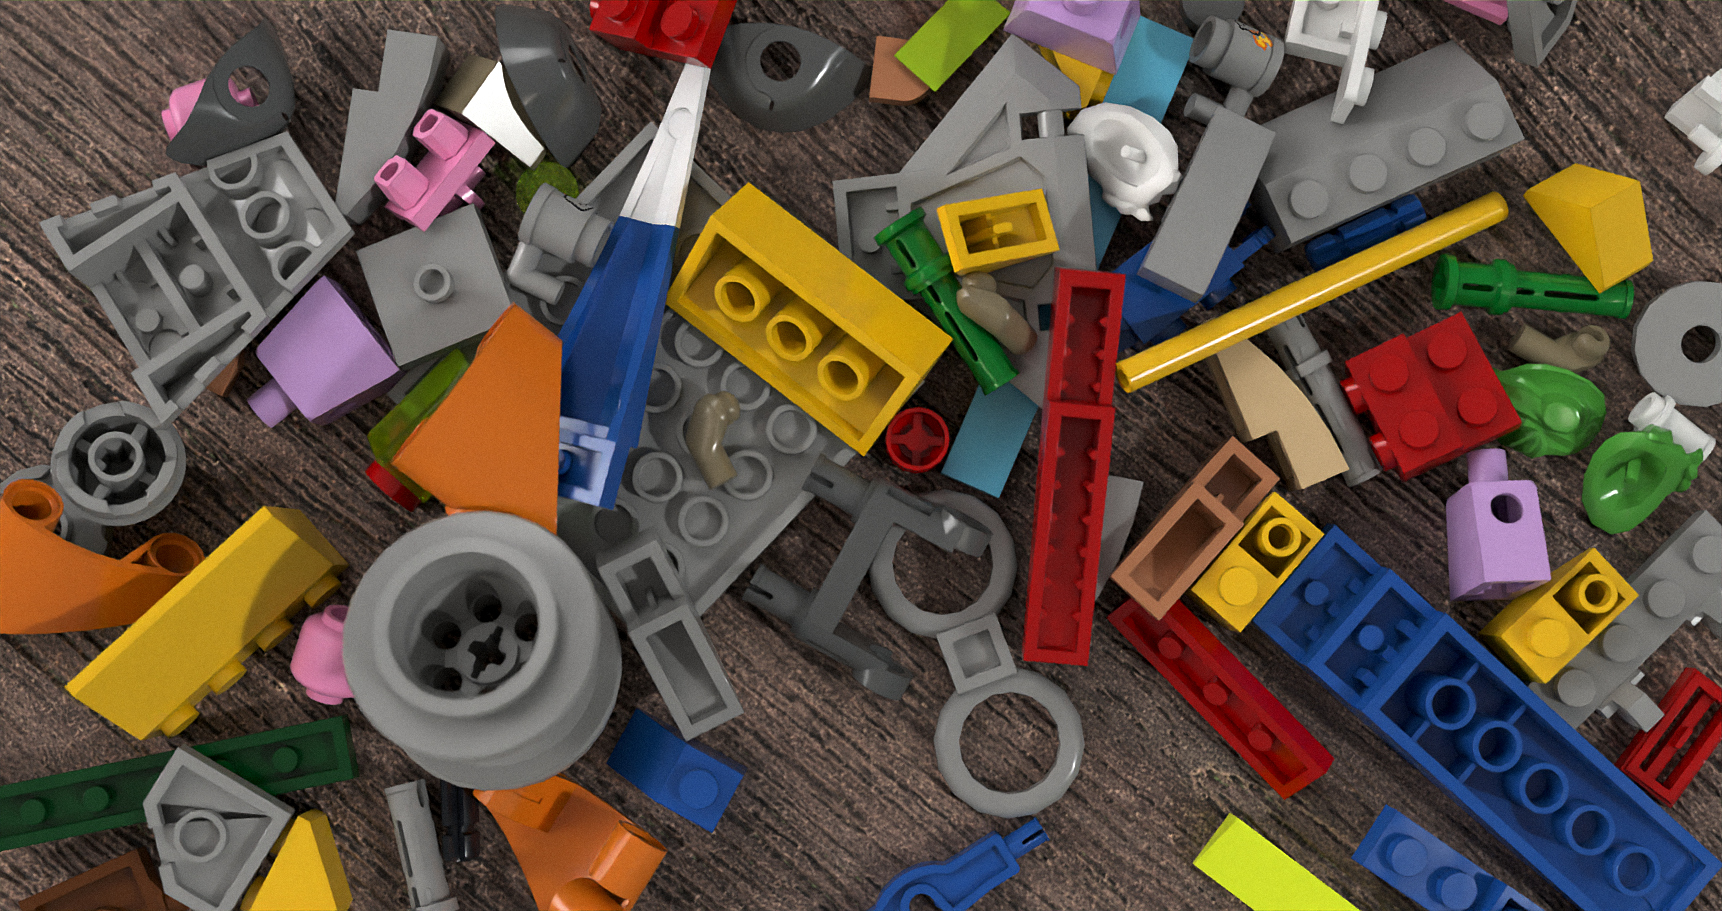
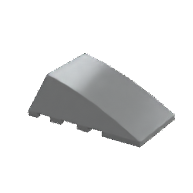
[38,131,355,427]

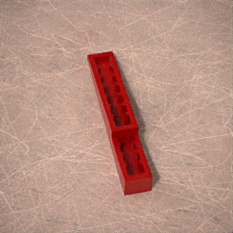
[1021,267,1126,666]

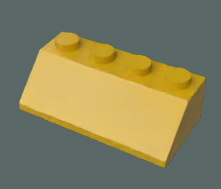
[665,182,953,457]
[65,506,349,741]

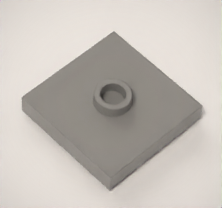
[356,203,514,371]

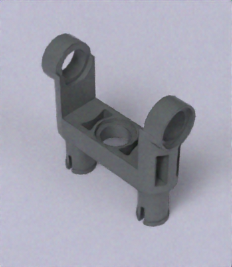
[741,453,993,700]

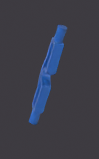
[865,817,1050,911]

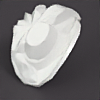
[1067,102,1183,221]

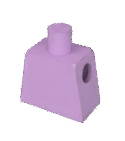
[1003,0,1141,75]
[247,275,409,428]
[1446,448,1551,601]

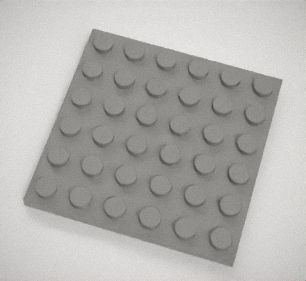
[387,121,925,625]

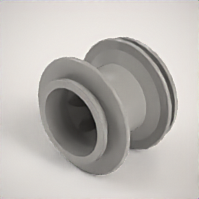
[342,510,622,791]

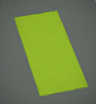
[894,0,1010,92]

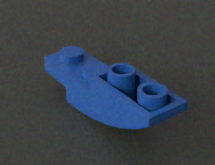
[1351,805,1545,911]

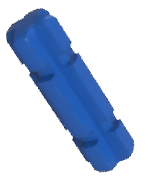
[1304,194,1427,272]

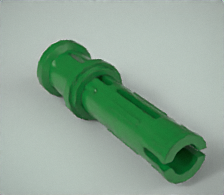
[873,206,1020,396]
[1431,254,1634,319]

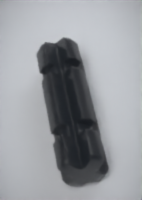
[440,779,480,862]

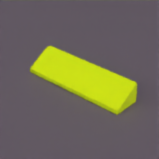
[1193,813,1360,911]

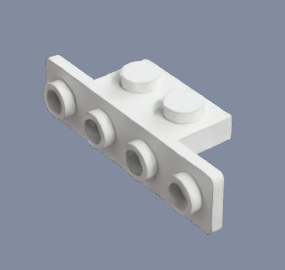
[1283,0,1387,124]

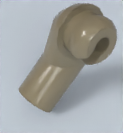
[1508,324,1611,374]
[685,391,741,490]

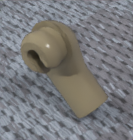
[956,271,1037,355]

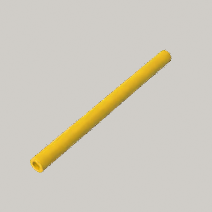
[1115,191,1509,393]

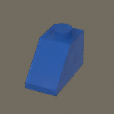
[606,707,748,833]

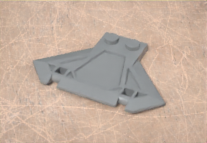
[832,33,1097,409]

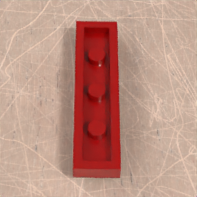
[1106,595,1335,800]

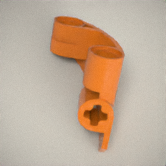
[390,302,562,536]
[0,479,205,635]
[472,772,668,911]

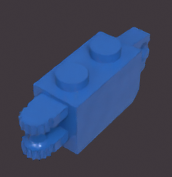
[1112,201,1276,354]

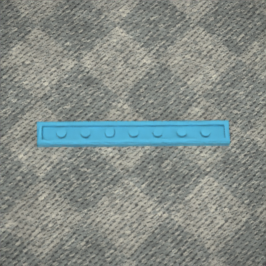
[940,16,1194,499]

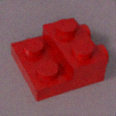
[589,0,737,69]
[1339,312,1522,483]

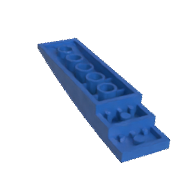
[1250,523,1722,911]

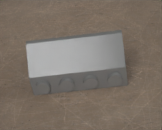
[1249,40,1525,255]

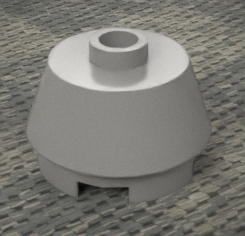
[50,401,186,526]

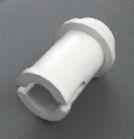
[1628,392,1716,463]

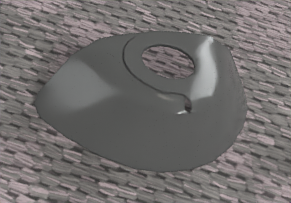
[495,4,602,169]
[166,17,295,166]
[709,22,872,133]

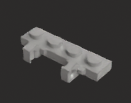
[1523,510,1722,732]

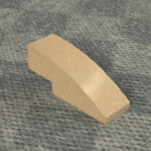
[1196,317,1349,492]

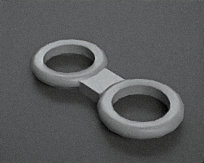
[868,489,1085,819]

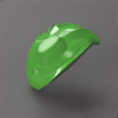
[1492,364,1607,459]
[1582,424,1703,535]

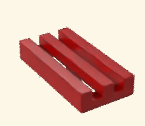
[1614,667,1722,808]

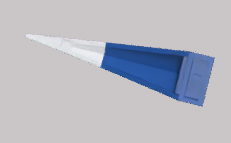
[558,64,711,510]

